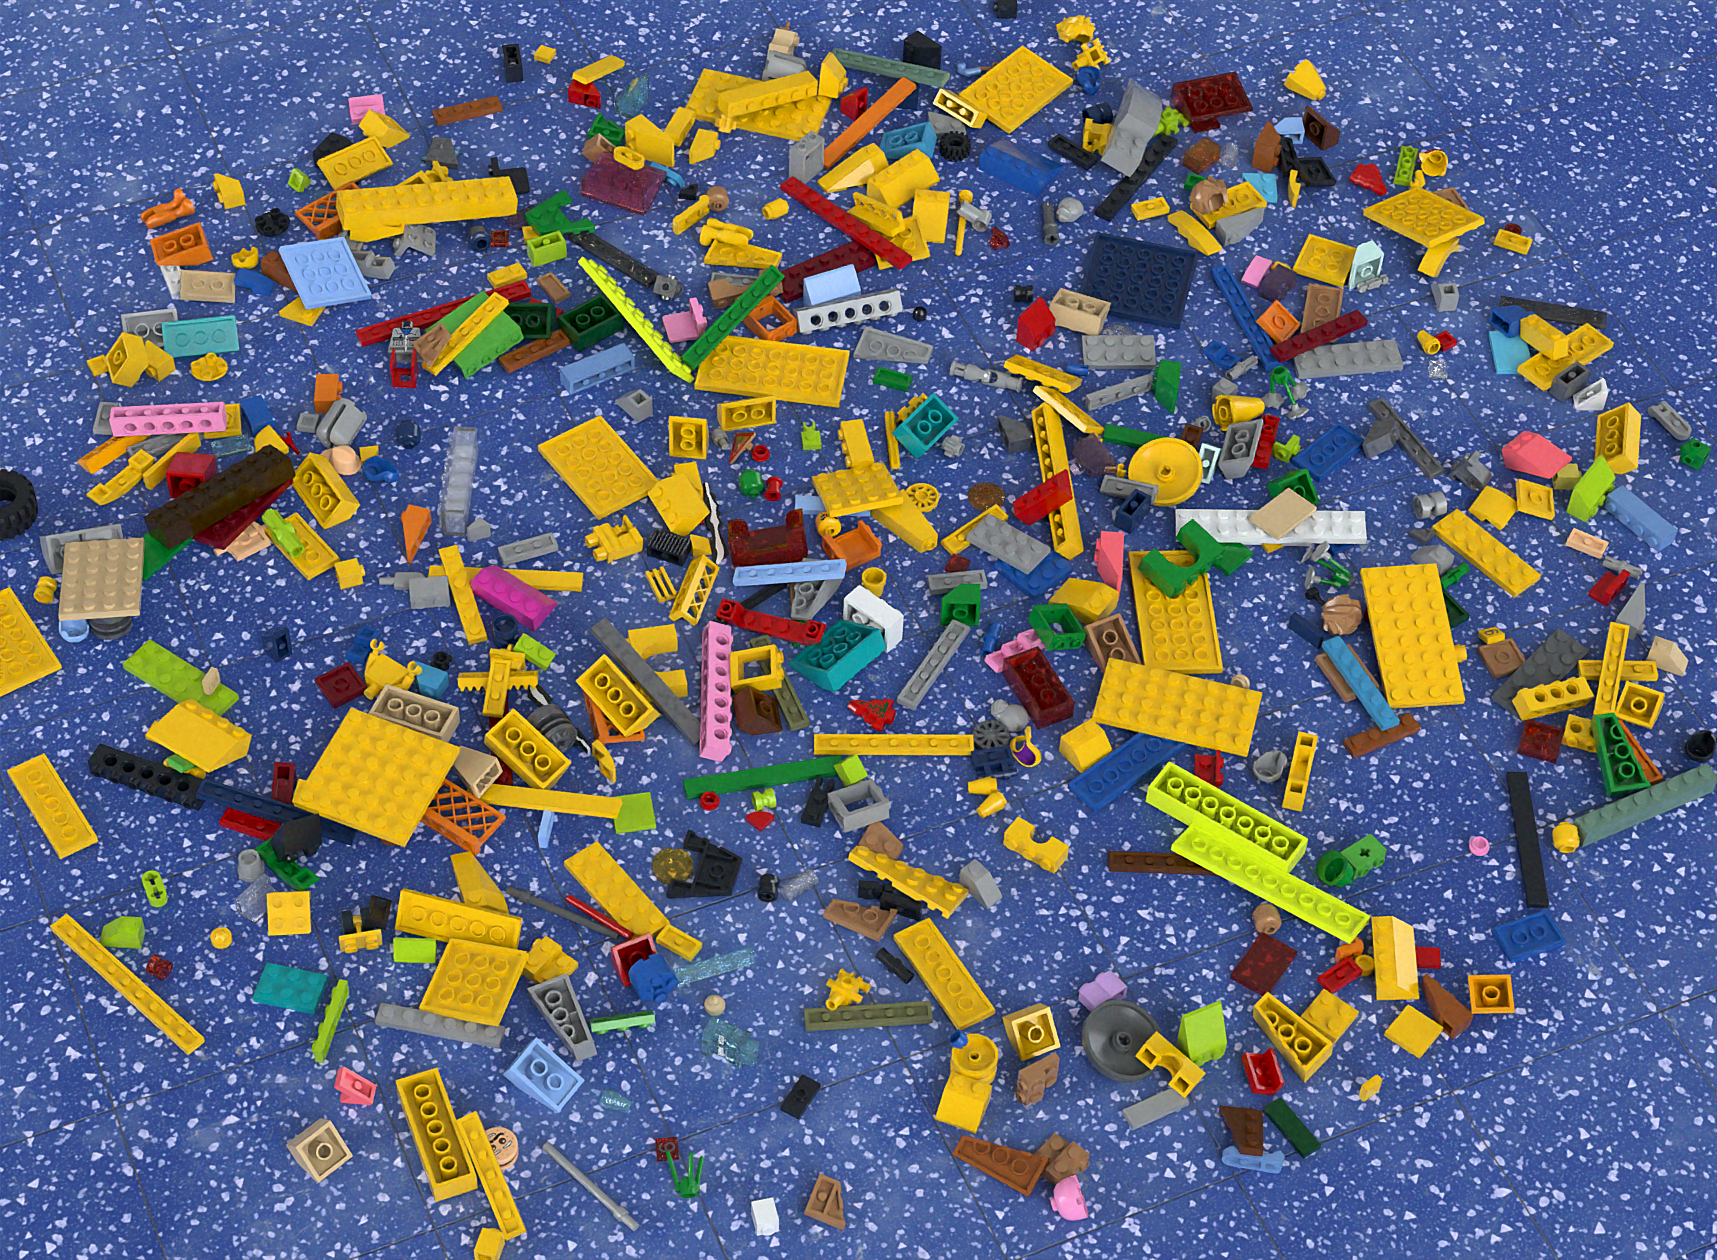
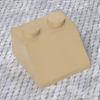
[286,1118,353,1183]

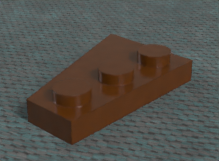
[1219,1105,1263,1157]

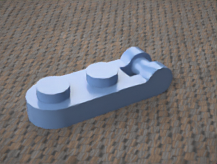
[1222,1146,1285,1174]

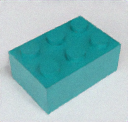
[892,393,959,460]

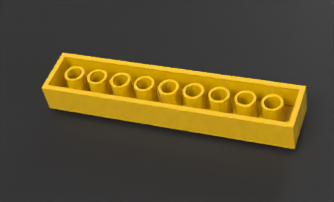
[336,176,518,230]

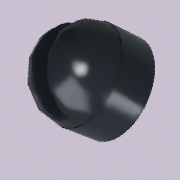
[913,306,927,322]

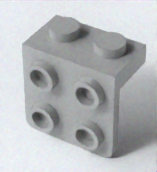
[392,224,436,257]

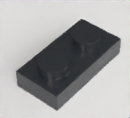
[880,891,923,921]

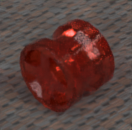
[146,954,173,981]

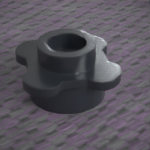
[430,651,453,671]

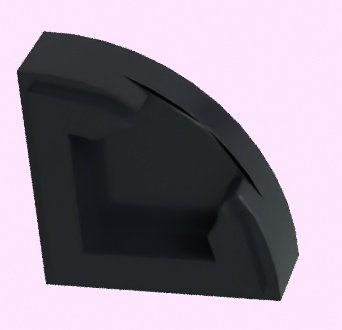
[679,184,698,201]

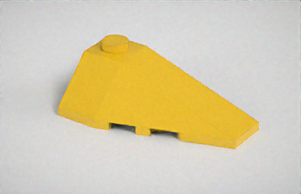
[450,851,509,914]

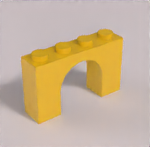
[626,624,688,702]

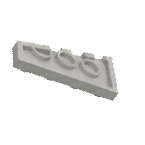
[853,326,933,364]

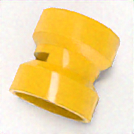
[34,576,58,604]

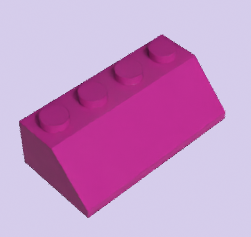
[471,565,558,632]

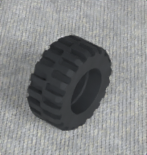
[0,469,38,541]

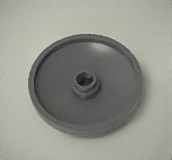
[1082,1000,1162,1083]

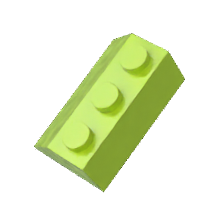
[1566,455,1616,522]

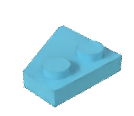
[1242,173,1278,203]

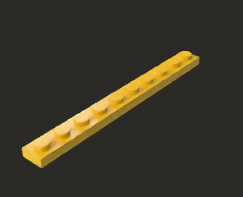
[50,913,205,1055]

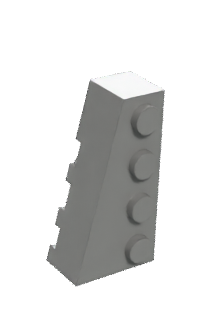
[527,974,597,1062]

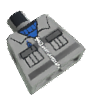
[388,321,424,362]

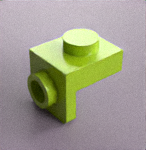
[1272,434,1301,463]

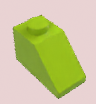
[99,916,145,949]

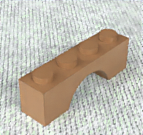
[708,266,783,309]

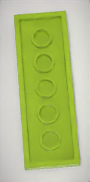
[123,639,239,717]

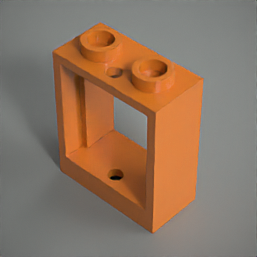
[743,295,797,342]

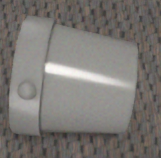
[237,849,265,883]

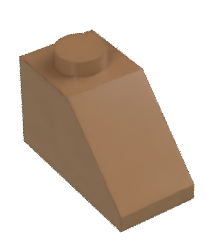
[583,133,622,166]

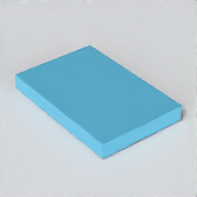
[1488,331,1531,374]

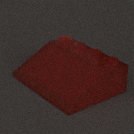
[1170,71,1253,123]

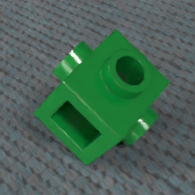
[1679,438,1711,470]

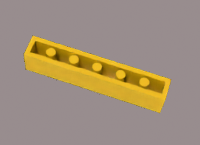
[718,71,818,118]

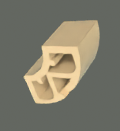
[766,28,800,59]

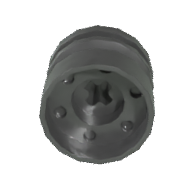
[90,616,133,640]
[526,704,577,754]

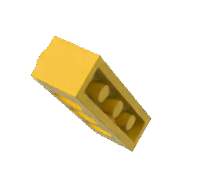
[1512,677,1594,721]

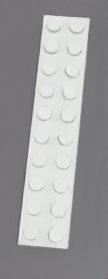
[1175,509,1367,544]

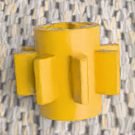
[715,114,737,134]

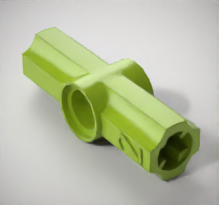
[262,508,305,558]

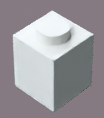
[751,1197,779,1236]

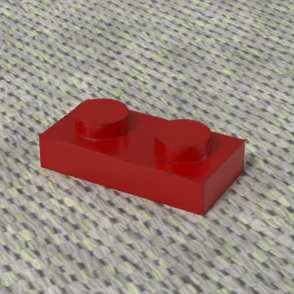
[1317,956,1363,994]

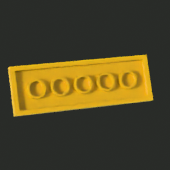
[1517,323,1614,391]
[1431,508,1541,598]
[7,753,98,859]
[564,841,670,939]
[395,888,523,950]
[893,918,995,1031]

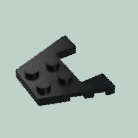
[666,830,743,899]

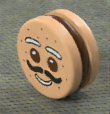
[486,1127,519,1170]

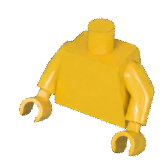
[364,639,422,700]

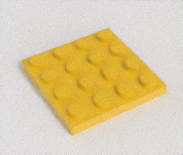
[812,462,903,518]
[419,938,529,1027]

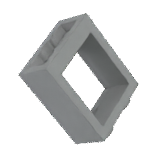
[789,131,825,184]
[828,779,891,833]

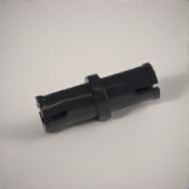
[875,947,915,984]

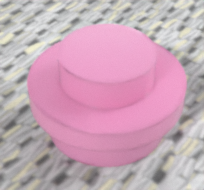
[1469,836,1489,856]

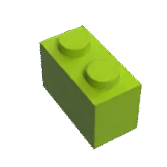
[526,231,567,267]

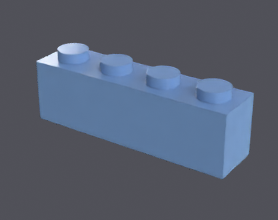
[560,343,635,395]
[1604,485,1678,552]

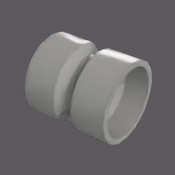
[1413,491,1447,519]

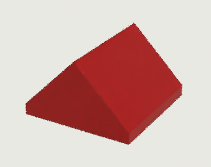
[611,932,657,987]

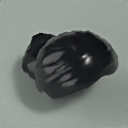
[1685,730,1717,763]

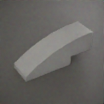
[351,251,396,279]

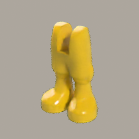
[700,218,754,247]

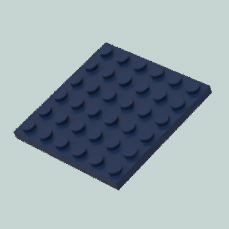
[1079,232,1199,329]

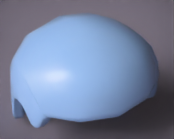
[59,619,89,643]

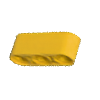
[664,106,697,147]

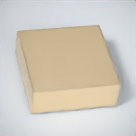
[202,667,220,695]

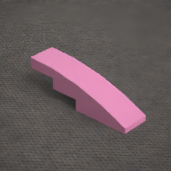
[984,629,1056,673]

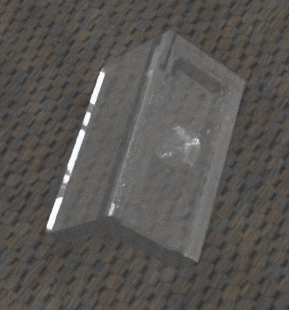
[235,873,278,924]

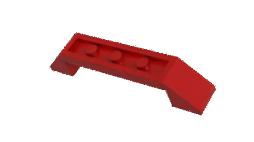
[715,598,827,646]

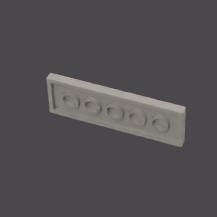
[1291,339,1404,379]

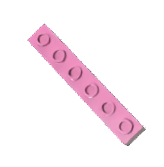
[109,402,228,437]

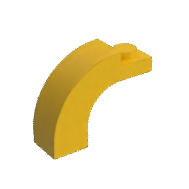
[1418,237,1461,277]

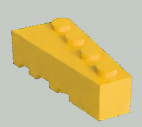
[1253,992,1333,1083]

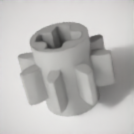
[942,435,965,458]

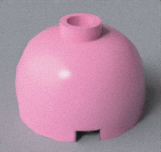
[1050,1175,1089,1221]

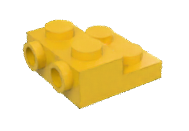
[521,936,578,985]

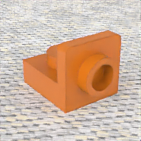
[1335,937,1364,964]

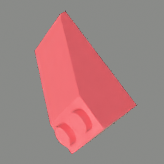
[1502,431,1572,479]
[1094,531,1124,601]

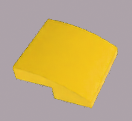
[1468,486,1518,530]

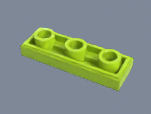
[1393,146,1418,187]

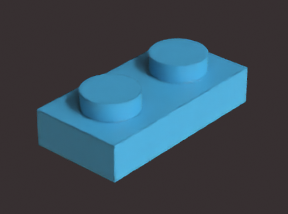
[649,161,685,188]

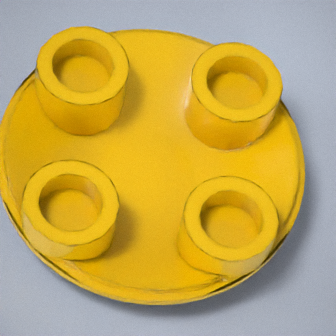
[190,352,228,381]

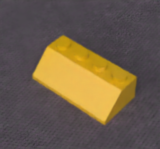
[867,149,940,209]
[1594,402,1641,475]
[292,452,360,529]
[576,654,661,737]
[484,708,572,790]
[1371,916,1419,1001]

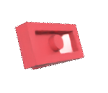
[334,1066,376,1105]

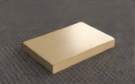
[180,270,236,303]
[1250,488,1317,541]

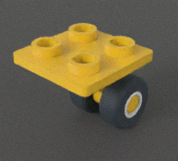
[339,907,382,953]

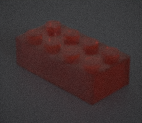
[1002,646,1075,730]

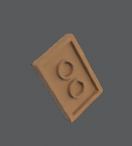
[1315,644,1379,703]

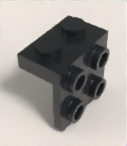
[488,157,530,194]

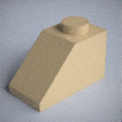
[1646,636,1689,677]

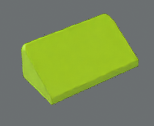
[393,937,437,963]

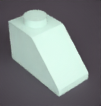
[1199,443,1222,484]

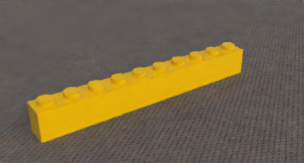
[1031,402,1084,560]

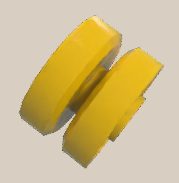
[950,1034,998,1084]

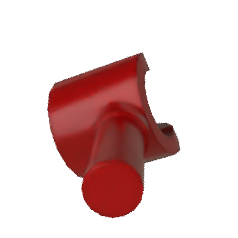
[280,432,300,455]

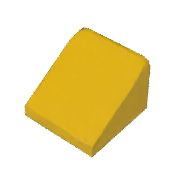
[689,534,712,557]

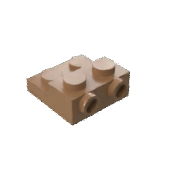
[1015,1052,1060,1106]
[1035,1133,1090,1186]

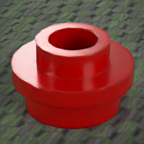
[751,445,770,462]
[699,791,720,811]

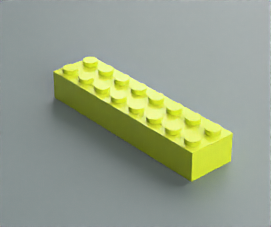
[1146,761,1308,874]

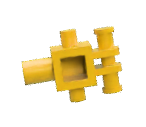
[1072,38,1111,71]
[826,968,872,1010]

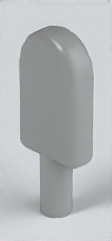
[379,572,426,590]

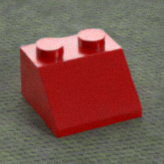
[1016,297,1056,351]

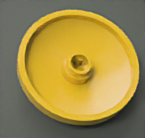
[1128,438,1203,507]

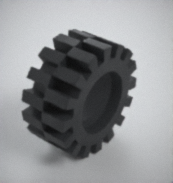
[940,131,971,162]

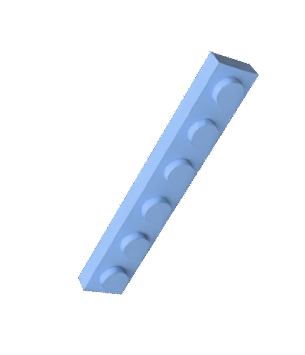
[733,559,847,586]

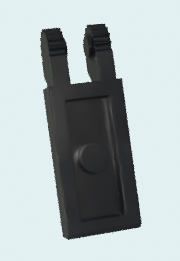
[801,776,835,828]

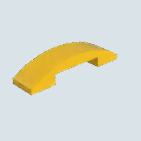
[86,449,155,506]

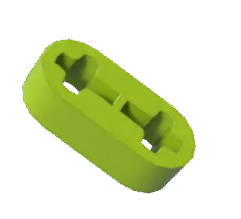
[142,870,168,907]

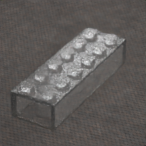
[437,426,479,537]

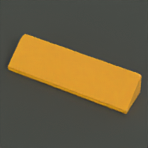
[77,435,151,474]

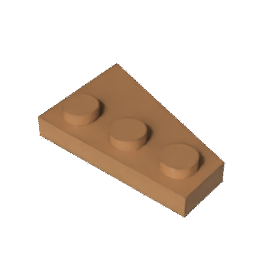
[823,899,898,942]

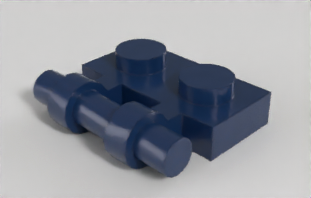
[971,745,1018,780]

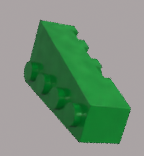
[1590,712,1651,798]

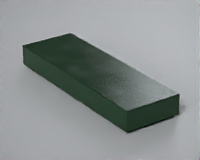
[1263,1097,1321,1159]

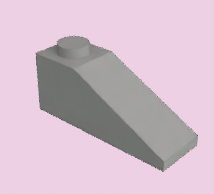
[1215,207,1265,246]
[1615,582,1646,640]

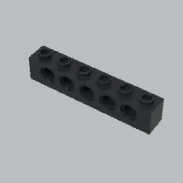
[88,744,205,811]

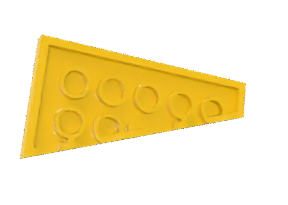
[848,846,969,919]

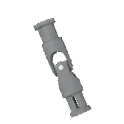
[949,360,1024,393]

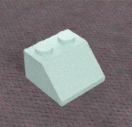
[1348,240,1384,290]

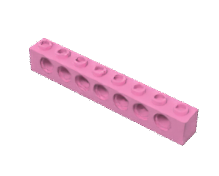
[699,621,733,762]

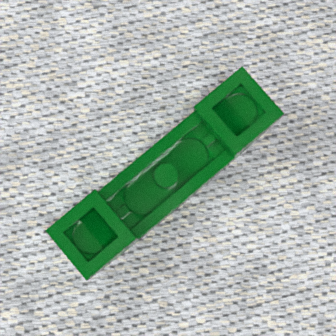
[254,838,320,891]

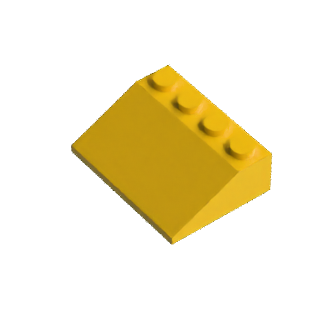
[146,699,252,773]

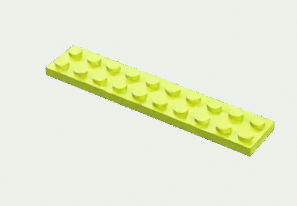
[578,256,695,383]
[1171,823,1371,944]

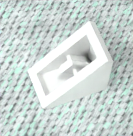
[1573,378,1608,410]

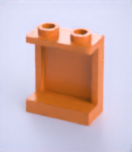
[822,520,882,572]

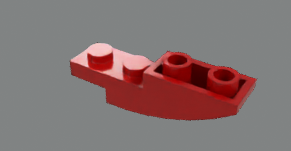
[1251,414,1280,470]

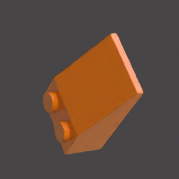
[150,222,214,266]

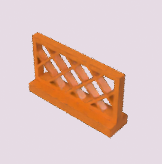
[295,181,360,240]
[582,676,645,746]
[420,778,506,856]

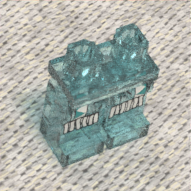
[701,1016,760,1069]

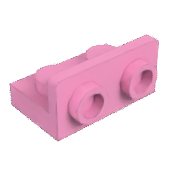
[348,94,385,124]

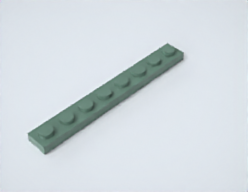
[831,48,950,88]

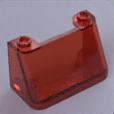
[728,508,808,569]

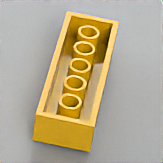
[395,1068,478,1202]

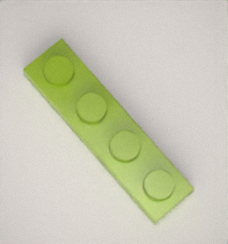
[311,979,349,1063]

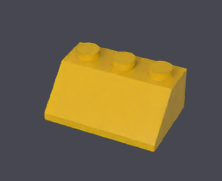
[717,395,776,431]
[647,473,710,537]

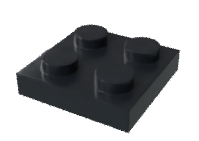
[1292,157,1337,188]

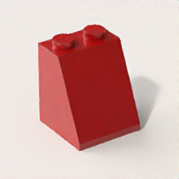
[165,452,217,498]

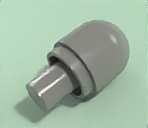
[711,428,729,450]

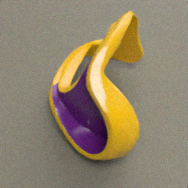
[1009,726,1042,767]

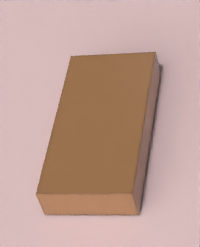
[536,272,571,304]

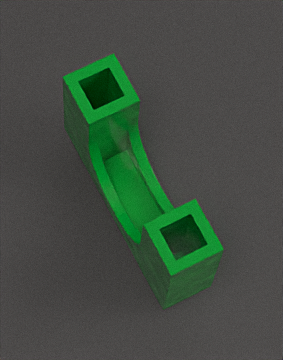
[1138,519,1225,599]

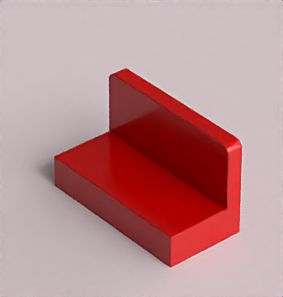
[1588,569,1630,607]

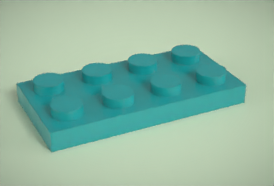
[161,315,240,359]

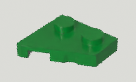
[587,113,626,146]

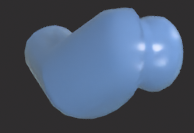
[956,62,981,77]

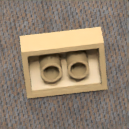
[1049,288,1111,335]

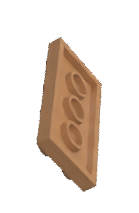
[1300,283,1344,343]

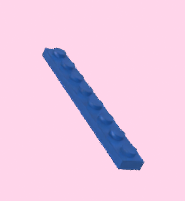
[1211,265,1283,371]

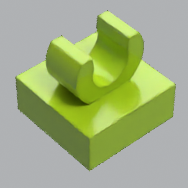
[287,168,311,192]

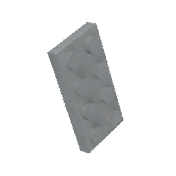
[1081,335,1156,369]
[966,514,1050,575]

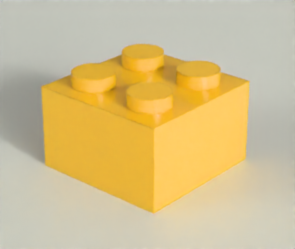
[105,332,149,388]

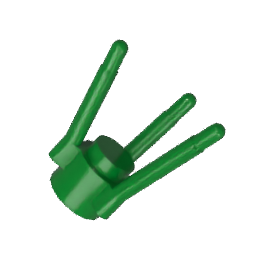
[666,1151,704,1198]

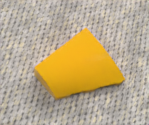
[254,425,289,454]

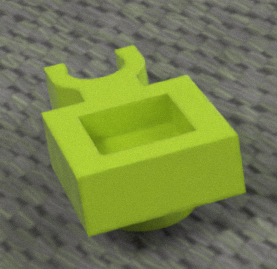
[801,421,822,450]

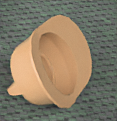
[320,445,362,475]

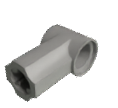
[956,200,992,232]

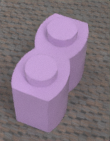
[1078,970,1128,1012]

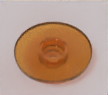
[968,482,1005,511]

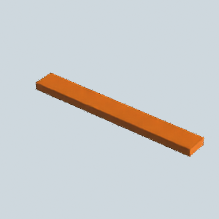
[824,77,916,170]

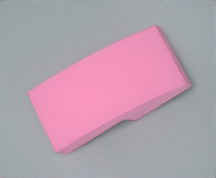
[1241,255,1273,289]

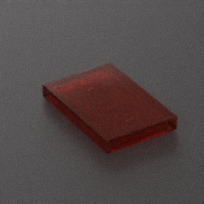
[1230,932,1298,996]

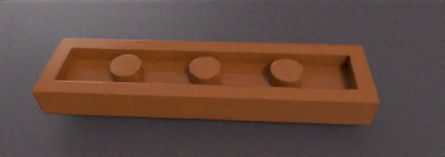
[432,96,503,126]
[498,329,570,374]
[1343,713,1421,759]

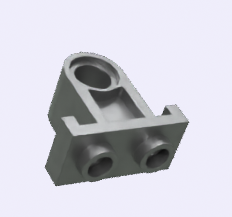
[1448,450,1492,492]

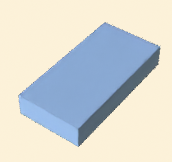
[538,810,555,848]

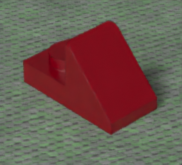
[271,762,297,804]

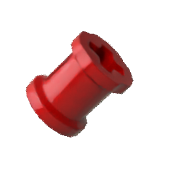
[765,476,783,501]

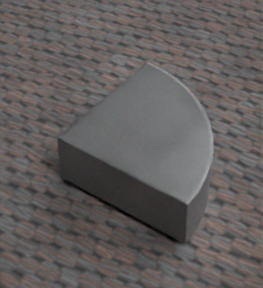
[1409,528,1436,546]

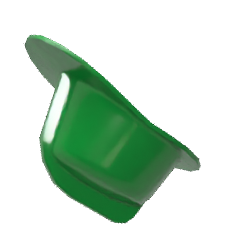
[1316,850,1354,888]

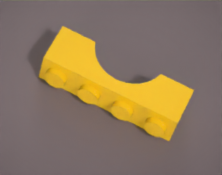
[1282,731,1318,812]

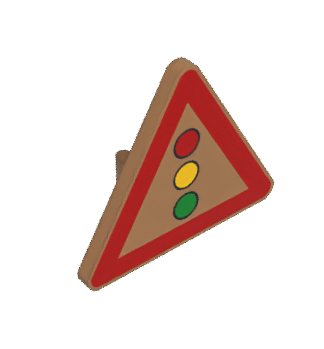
[729,432,756,465]

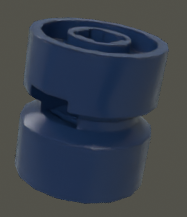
[1082,102,1113,124]
[492,614,519,649]

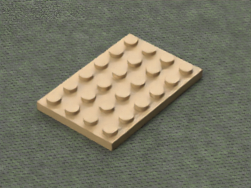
[58,538,145,621]

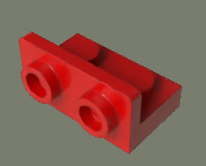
[1194,750,1224,788]

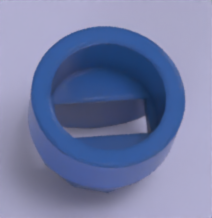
[949,1030,968,1049]

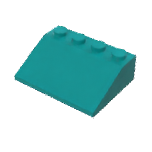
[788,619,887,692]

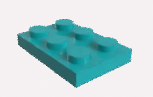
[253,962,328,1015]

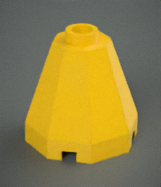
[1284,59,1327,101]

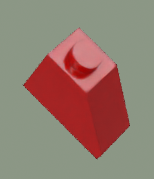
[840,87,868,121]

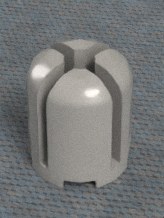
[761,50,807,82]
[316,398,367,449]

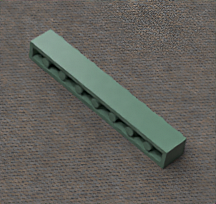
[1573,763,1717,847]

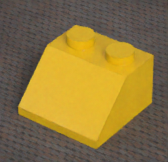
[818,52,848,98]
[358,109,411,148]
[1614,681,1665,729]
[1059,718,1113,774]
[1002,1003,1061,1061]
[935,1071,992,1134]

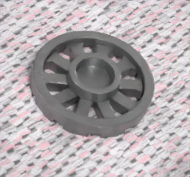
[972,720,1010,750]

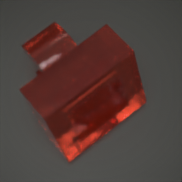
[989,226,1010,251]

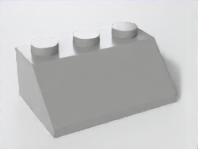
[121,308,179,347]
[1218,419,1263,480]

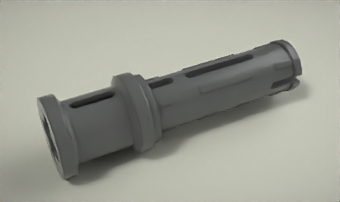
[1042,201,1060,246]

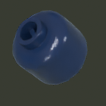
[466,226,491,252]
[396,420,421,449]

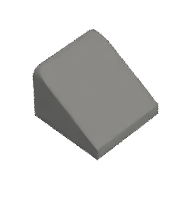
[467,517,491,542]

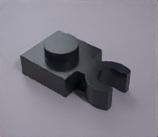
[858,880,894,900]

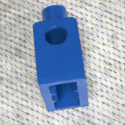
[1489,305,1535,338]

